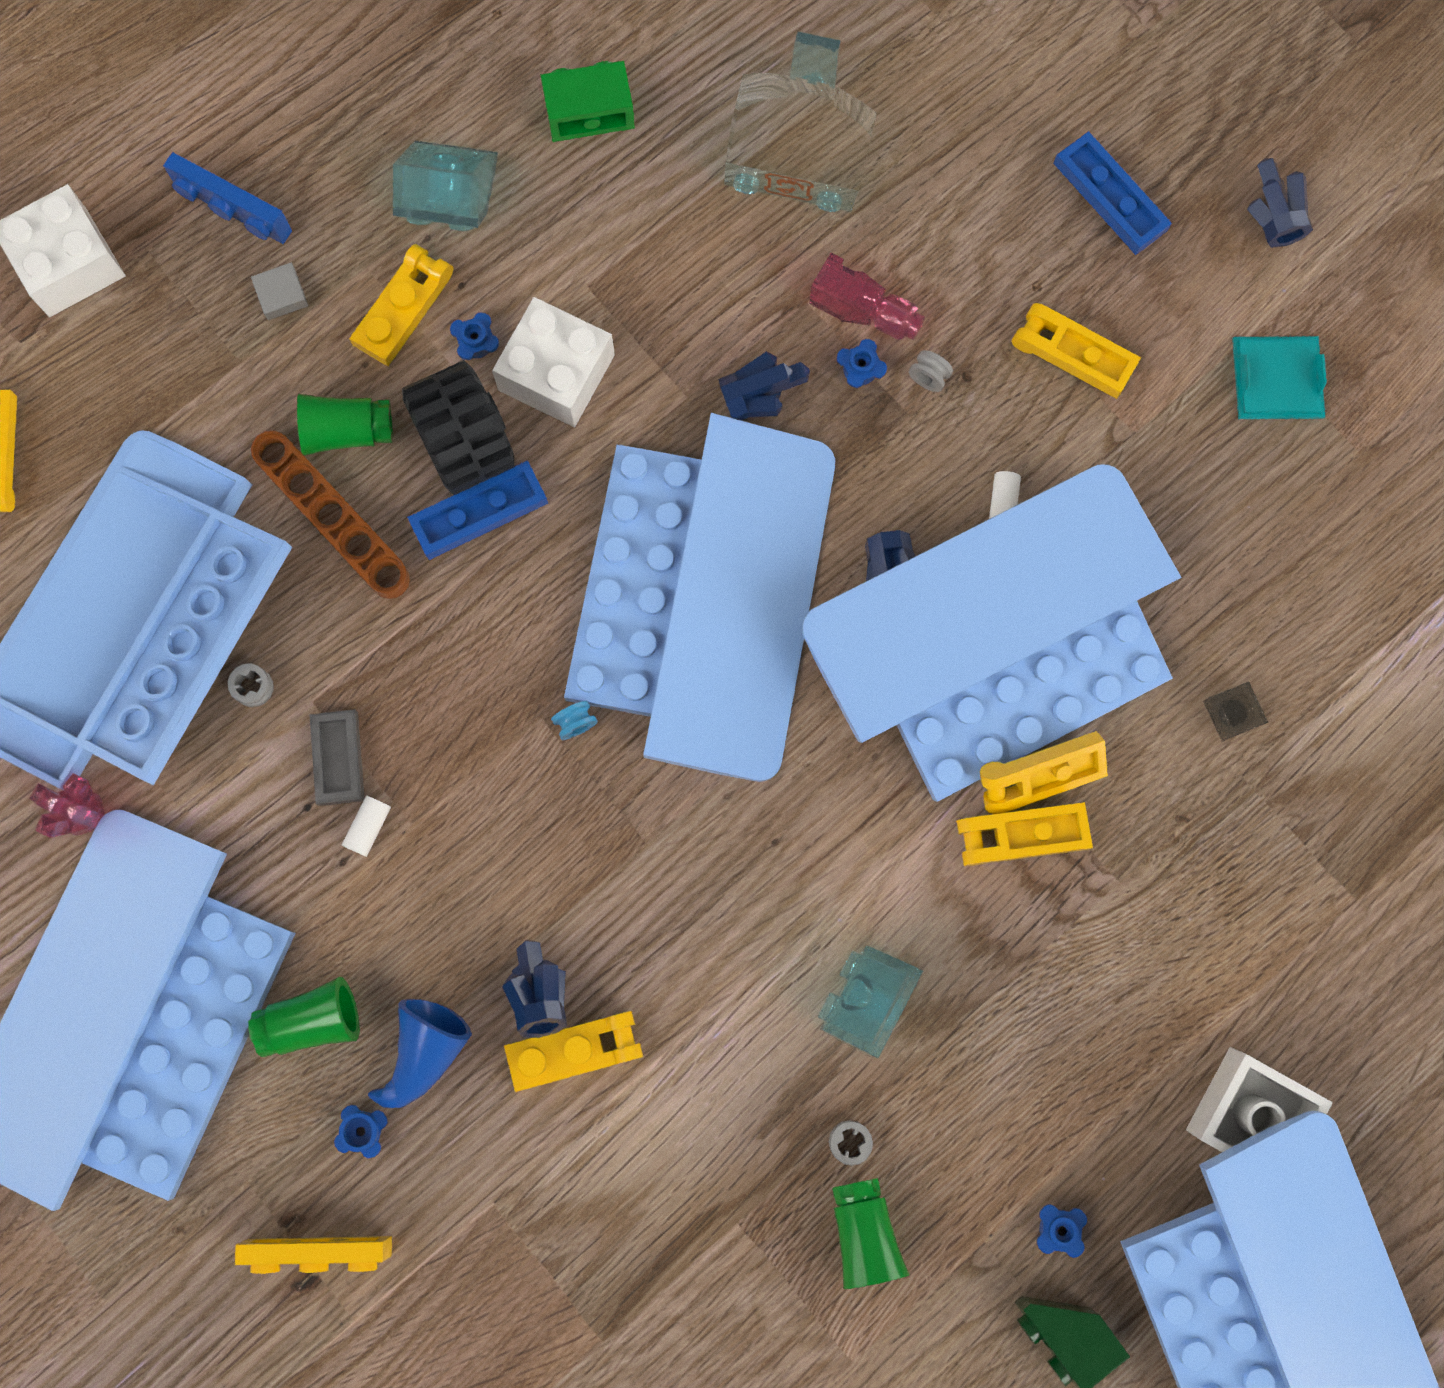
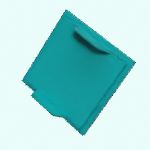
[1232,336,1327,419]

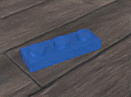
[1053,131,1172,255]
[163,152,292,244]
[407,460,548,560]

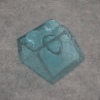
[393,141,498,231]
[817,946,923,1059]

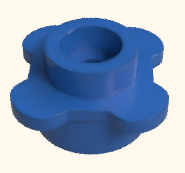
[450,312,499,360]
[837,339,887,388]
[334,1105,388,1158]
[1036,1204,1087,1258]

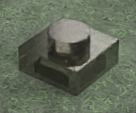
[1203,681,1269,742]

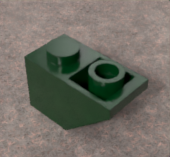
[1015,1296,1130,1388]

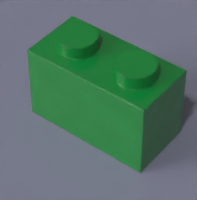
[540,61,635,142]

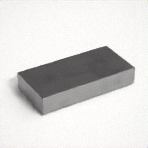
[309,709,364,806]

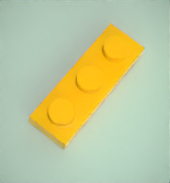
[235,1236,392,1274]

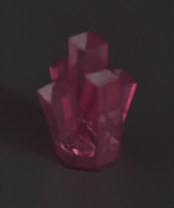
[29,773,105,838]

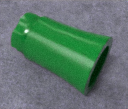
[297,393,393,456]
[248,977,360,1057]
[832,1178,910,1289]

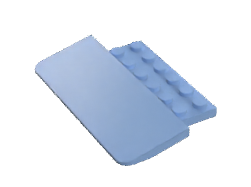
[564,413,835,782]
[0,430,292,793]
[802,464,1182,802]
[0,810,296,1211]
[1120,1111,1439,1388]

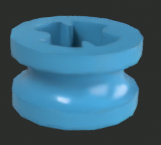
[551,701,598,740]

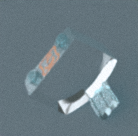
[724,31,877,212]

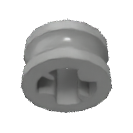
[909,350,953,392]
[228,663,274,707]
[828,1120,873,1166]

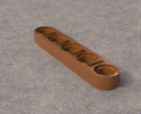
[251,430,410,599]

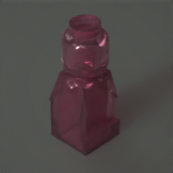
[809,253,925,340]

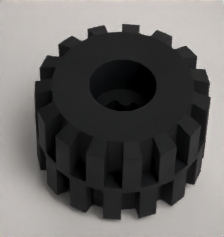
[402,360,515,495]

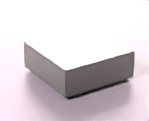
[251,262,308,320]

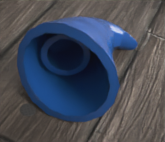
[368,999,472,1108]

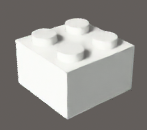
[0,184,126,317]
[492,297,615,428]
[1186,1047,1333,1152]

